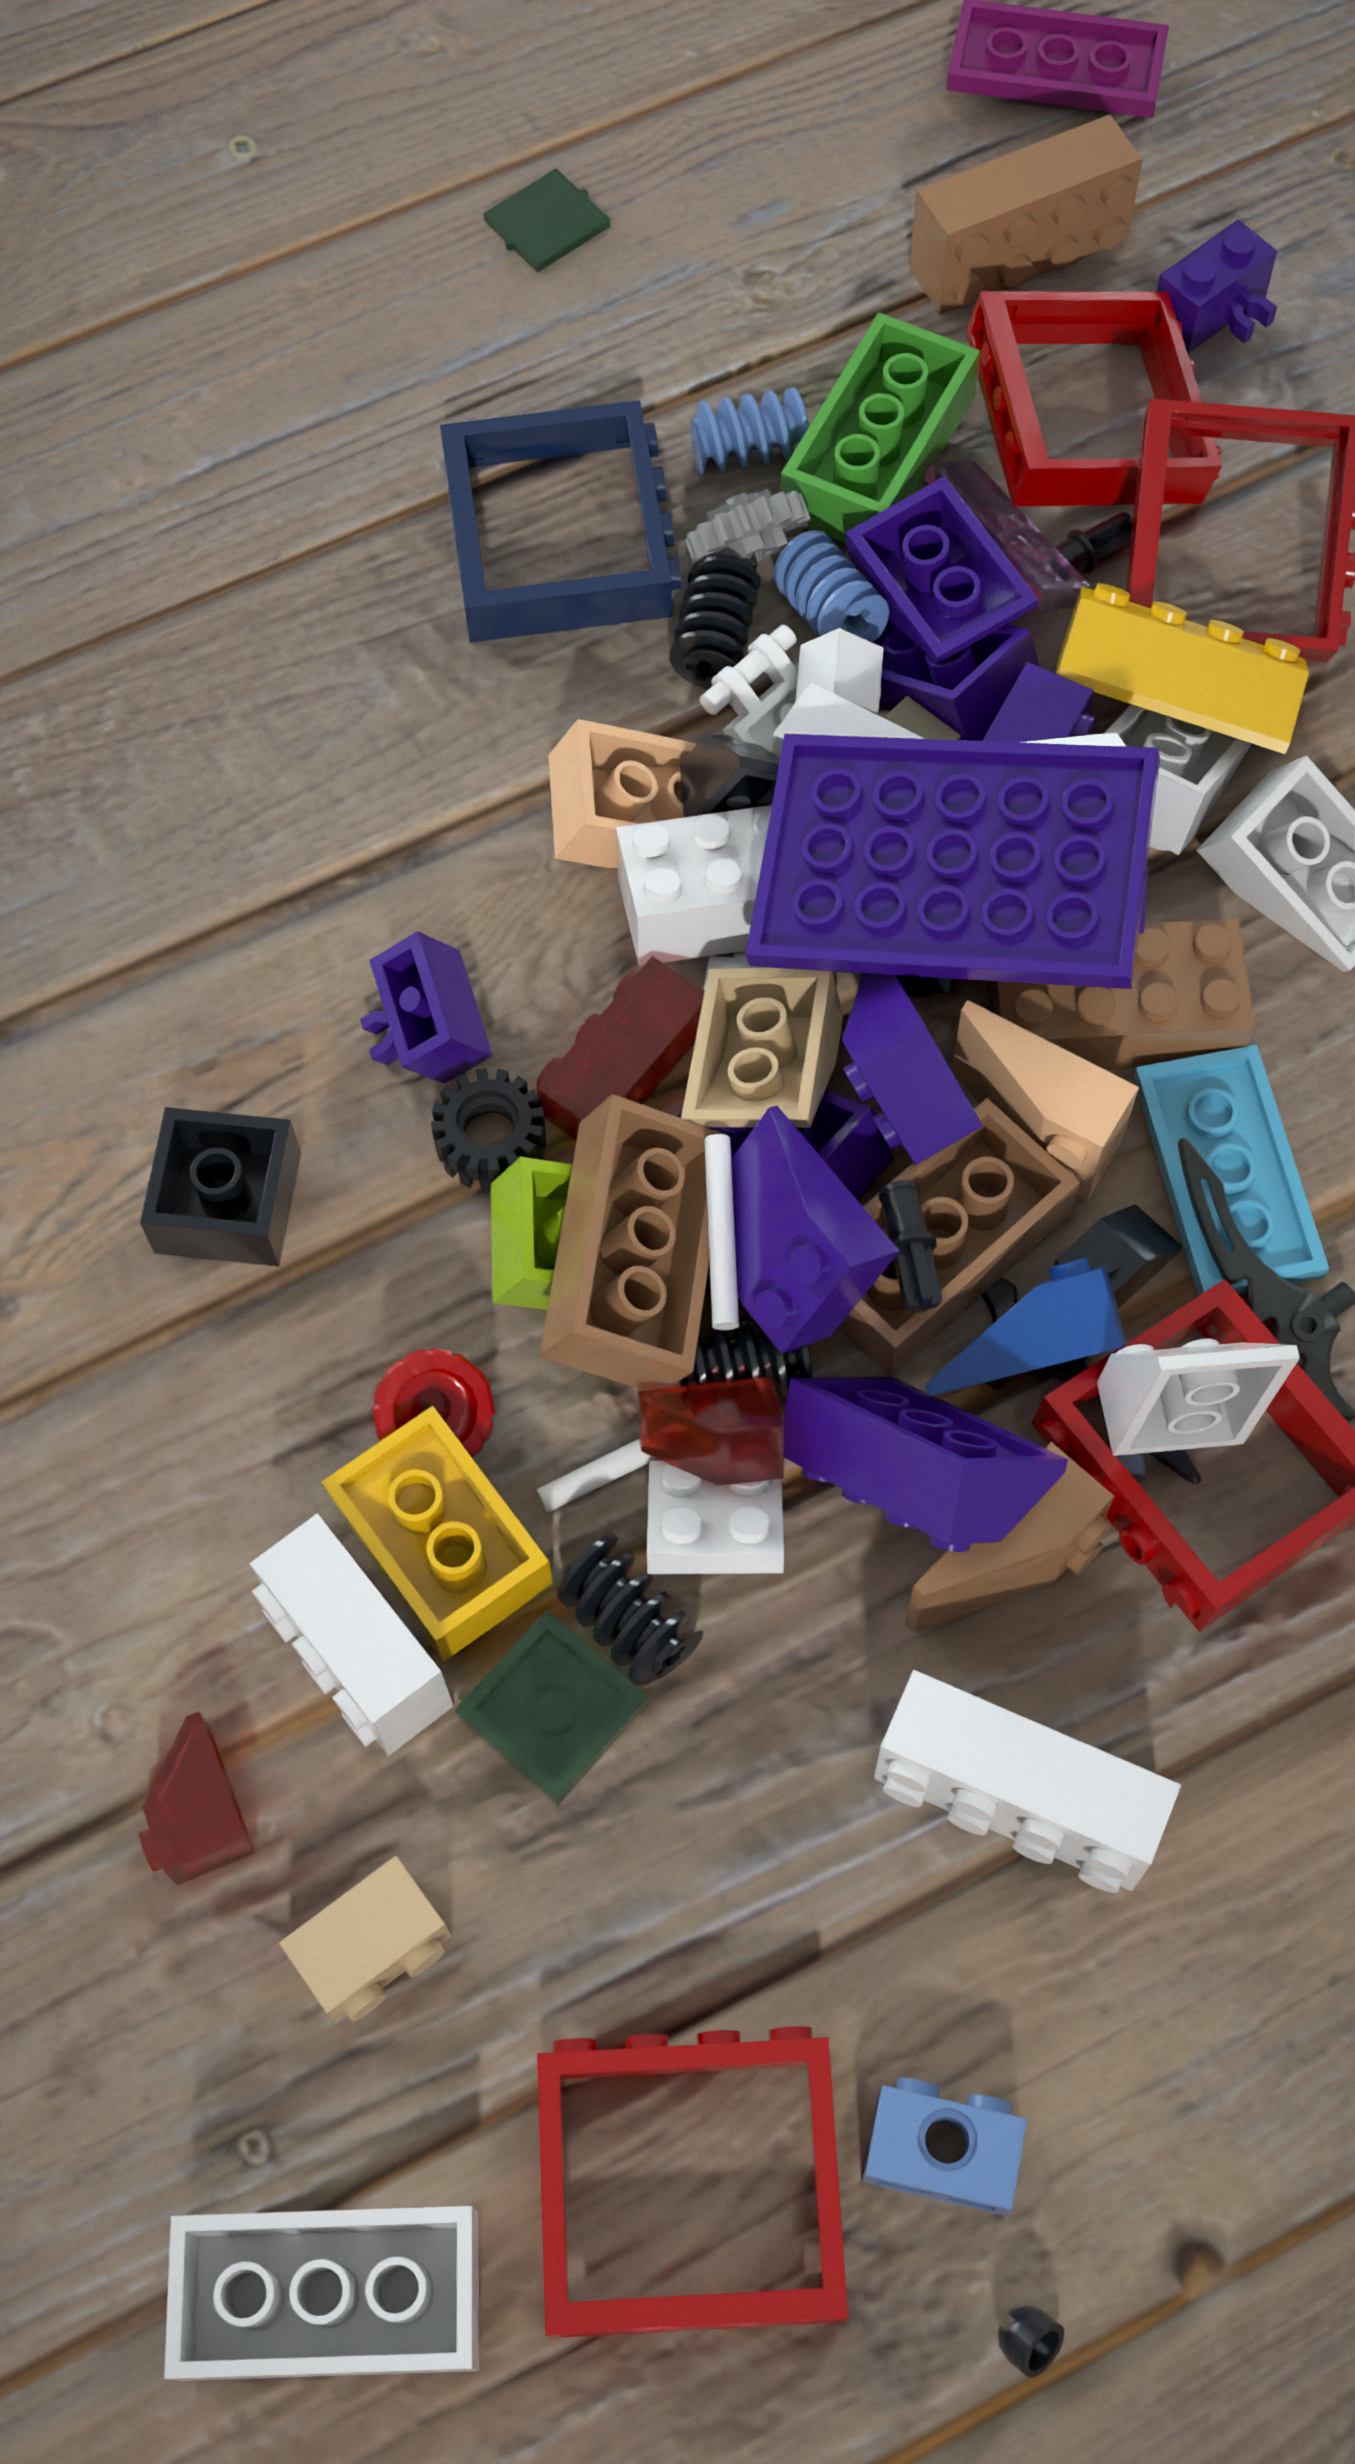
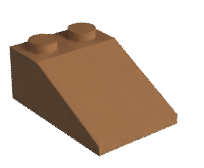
[905,1442,1114,1633]

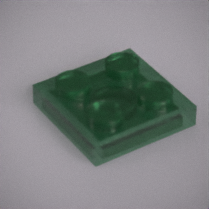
[454,1610,649,1806]

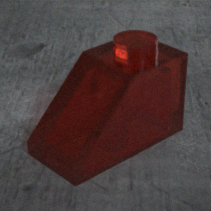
[638,1377,785,1486]
[139,1711,256,1886]

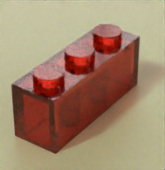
[536,956,705,1141]

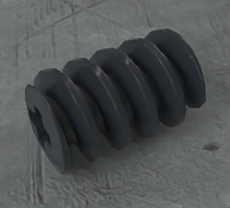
[669,555,761,689]
[679,1319,813,1408]
[558,1532,704,1686]

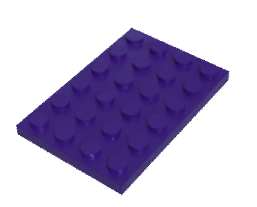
[745,734,1160,989]

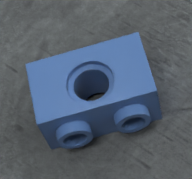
[862,2077,1027,2216]

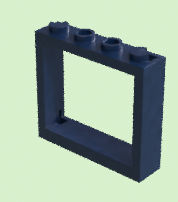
[440,400,682,643]

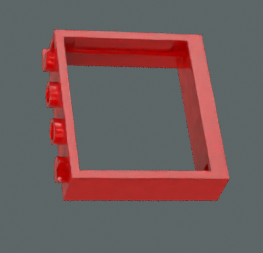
[966,291,1222,507]
[1126,398,1355,662]
[1031,1279,1355,1632]
[537,2026,848,2338]

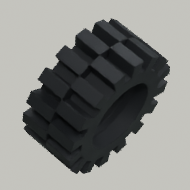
[431,1068,547,1191]

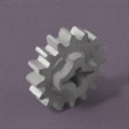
[685,489,811,566]

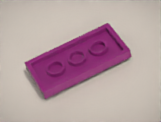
[946,0,1169,118]

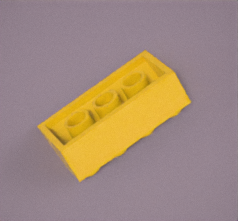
[1056,583,1309,754]

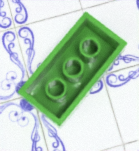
[780,312,980,544]

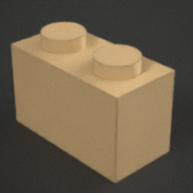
[279,1856,451,2023]

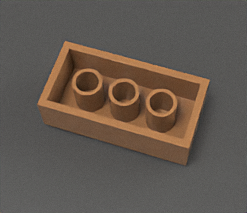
[909,114,1142,314]
[987,918,1256,1070]
[539,1094,728,1394]
[839,1098,1080,1376]

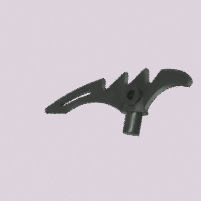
[1178,1138,1355,1420]

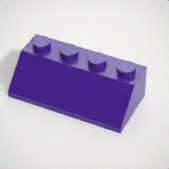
[777,1376,1068,1552]

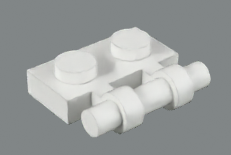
[700,625,799,753]

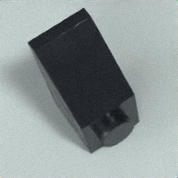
[680,734,780,817]
[1050,1204,1182,1309]

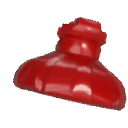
[371,1348,496,1458]

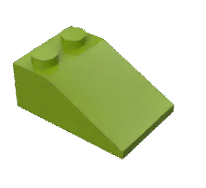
[491,1157,573,1310]

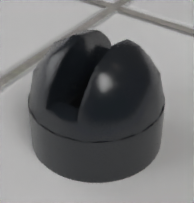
[998,2306,1064,2378]

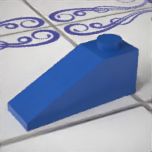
[925,1258,1127,1397]

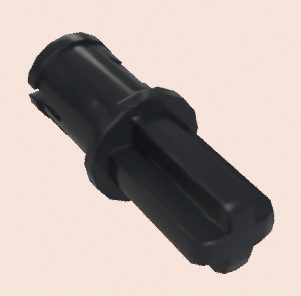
[1027,512,1133,593]
[878,1180,942,1313]

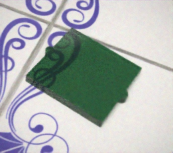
[483,168,611,273]

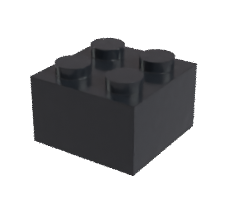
[140,1107,301,1267]

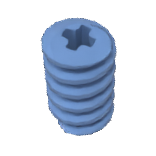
[690,387,809,475]
[774,530,889,643]

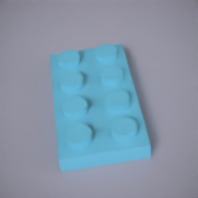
[1133,1044,1329,1296]

